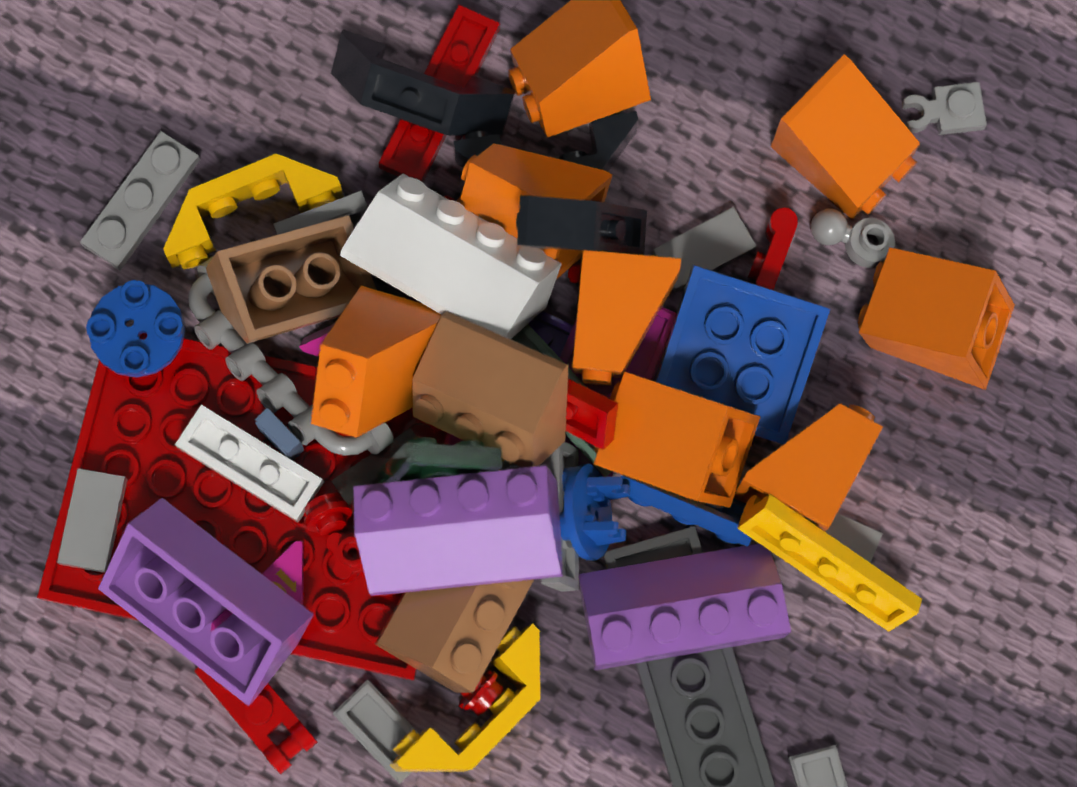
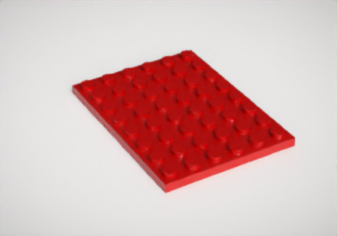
[37,326,468,681]

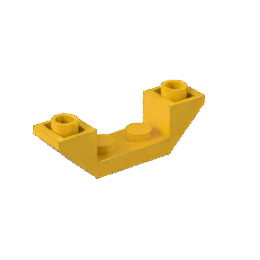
[163,154,344,269]
[390,623,540,772]

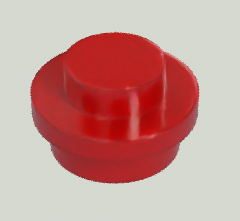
[304,493,352,536]

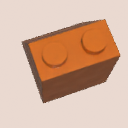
[508,0,651,138]
[771,54,920,220]
[456,143,613,280]
[858,247,1015,390]
[572,250,681,386]
[311,286,442,438]
[594,372,760,508]
[734,403,883,532]

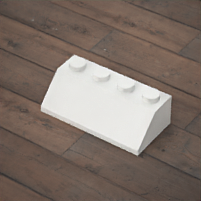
[340,174,561,339]

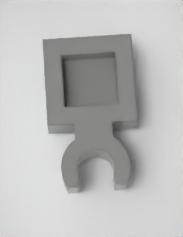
[902,82,987,135]

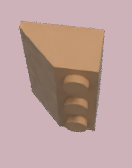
[206,215,376,344]
[412,312,568,468]
[375,580,534,693]

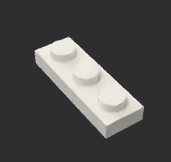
[175,405,324,522]

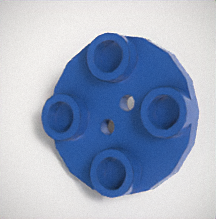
[86,280,185,378]
[560,464,630,561]

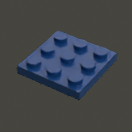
[654,264,830,445]

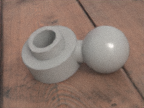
[811,209,895,268]

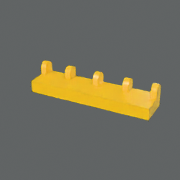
[737,494,922,632]

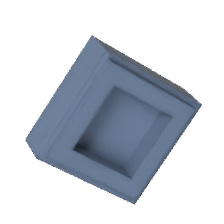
[255,408,304,461]

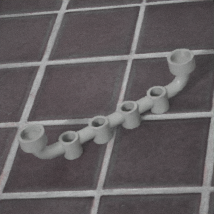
[188,256,393,456]

